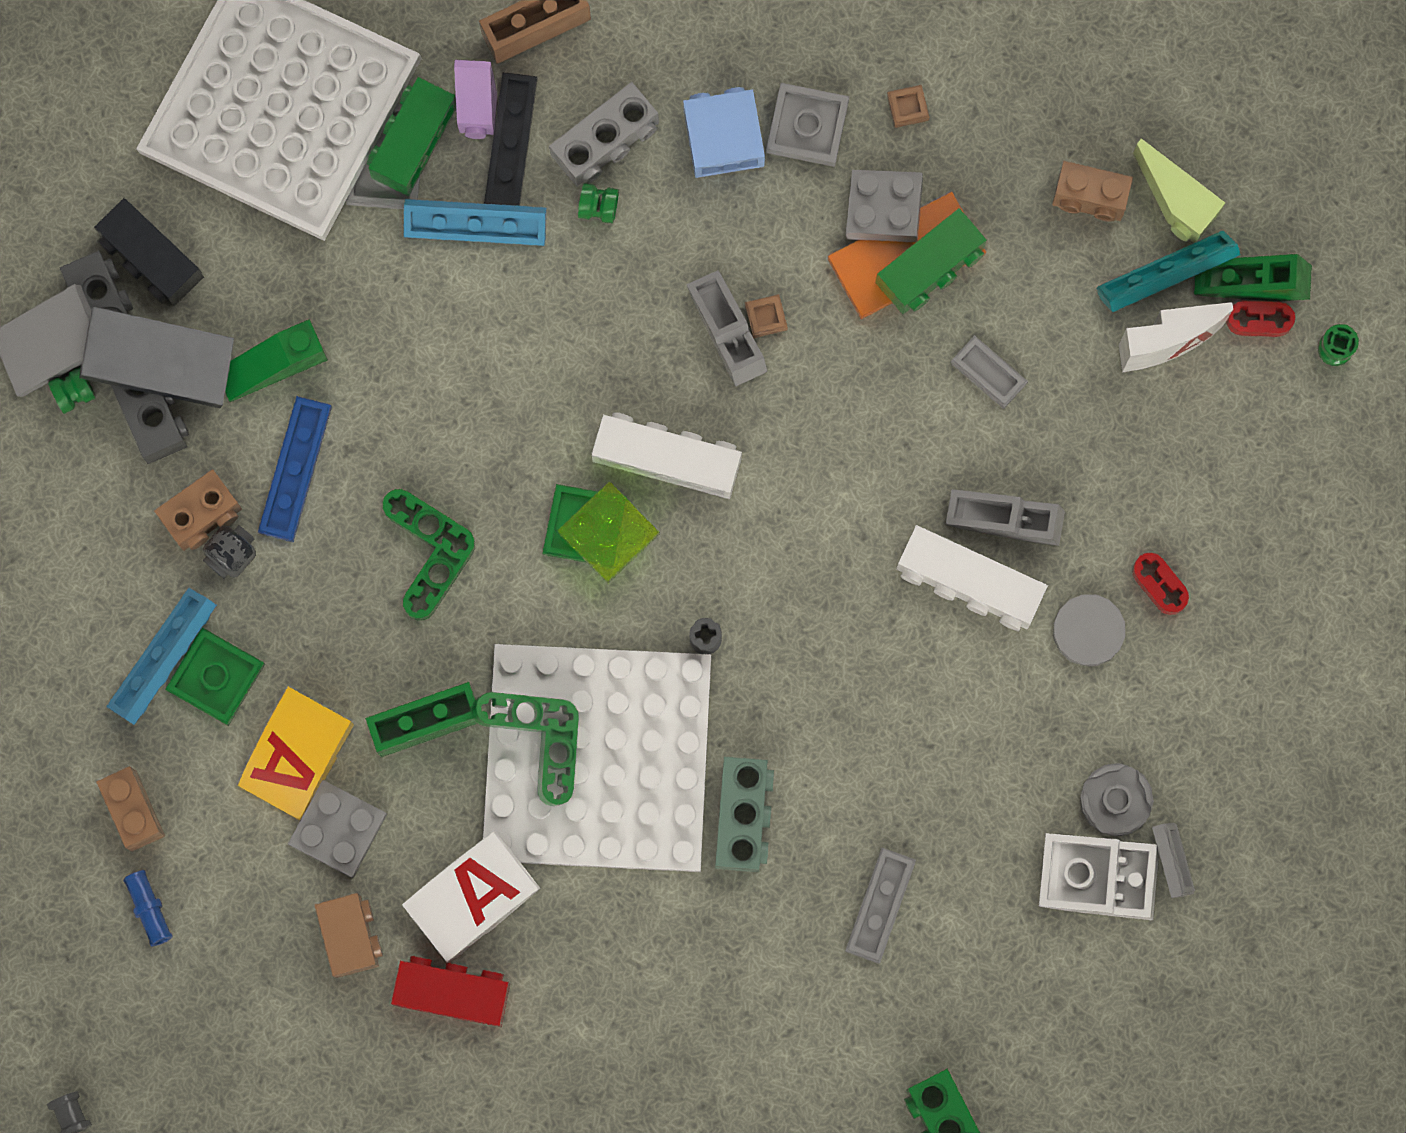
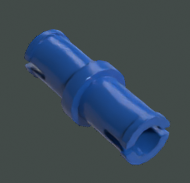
[123,870,173,947]

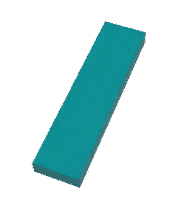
[1096,231,1241,312]

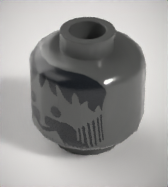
[203,525,256,579]

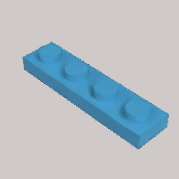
[404,199,546,246]
[106,588,217,725]

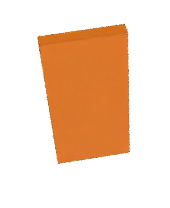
[828,192,986,319]

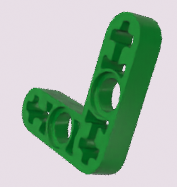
[383,489,475,621]
[472,692,579,806]

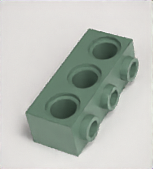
[715,757,774,872]

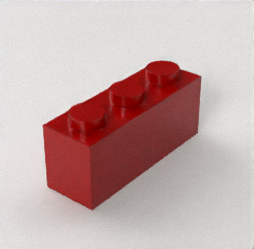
[391,956,510,1027]

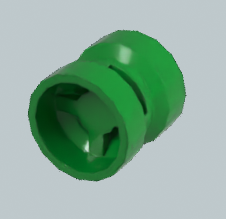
[578,183,619,224]
[1318,324,1359,366]
[48,367,96,414]

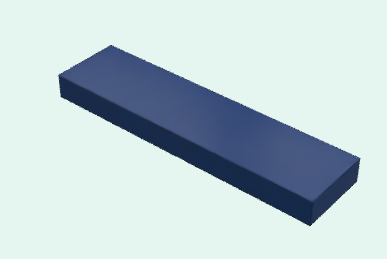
[258,396,332,542]

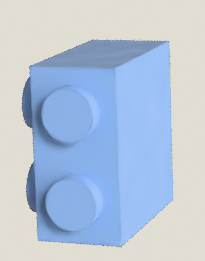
[683,87,765,178]

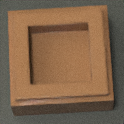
[887,85,930,128]
[745,294,788,338]

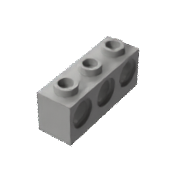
[549,82,659,187]

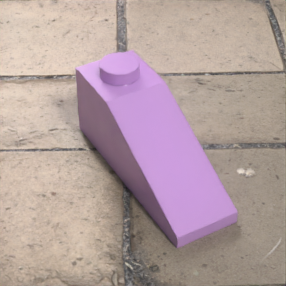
[454,60,497,139]

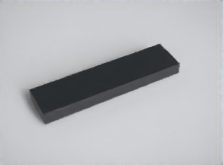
[484,72,538,206]

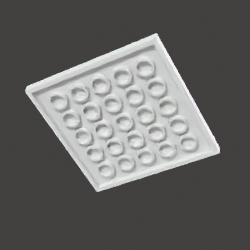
[136,0,422,241]
[483,644,711,872]

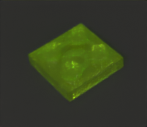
[557,481,660,584]

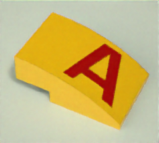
[238,686,354,820]

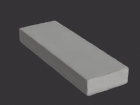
[845,848,916,964]

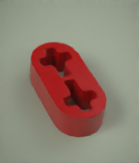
[1226,301,1296,337]
[1132,553,1189,615]

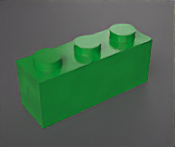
[367,77,456,196]
[875,208,987,314]
[365,682,478,757]

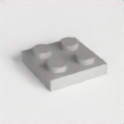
[766,83,850,167]
[846,170,923,242]
[288,780,387,878]

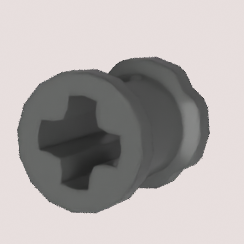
[689,618,722,654]
[47,1091,92,1133]

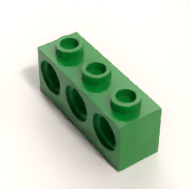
[904,1068,980,1133]

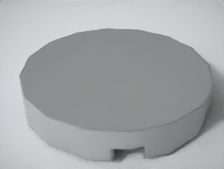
[1053,594,1125,666]
[1080,763,1154,836]

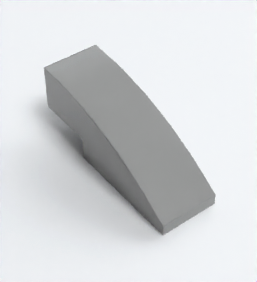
[686,270,767,387]
[946,489,1065,546]

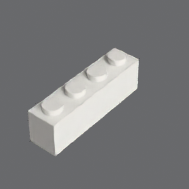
[592,413,742,499]
[896,525,1048,631]

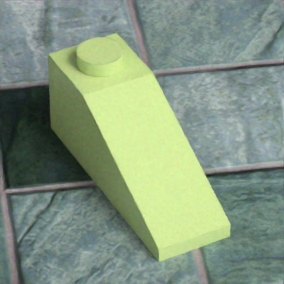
[1133,138,1225,243]

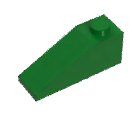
[1194,254,1312,301]
[225,319,328,402]

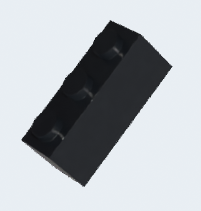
[94,198,204,306]

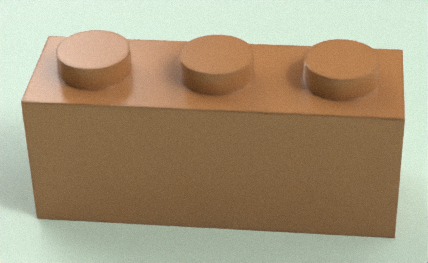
[479,0,591,64]

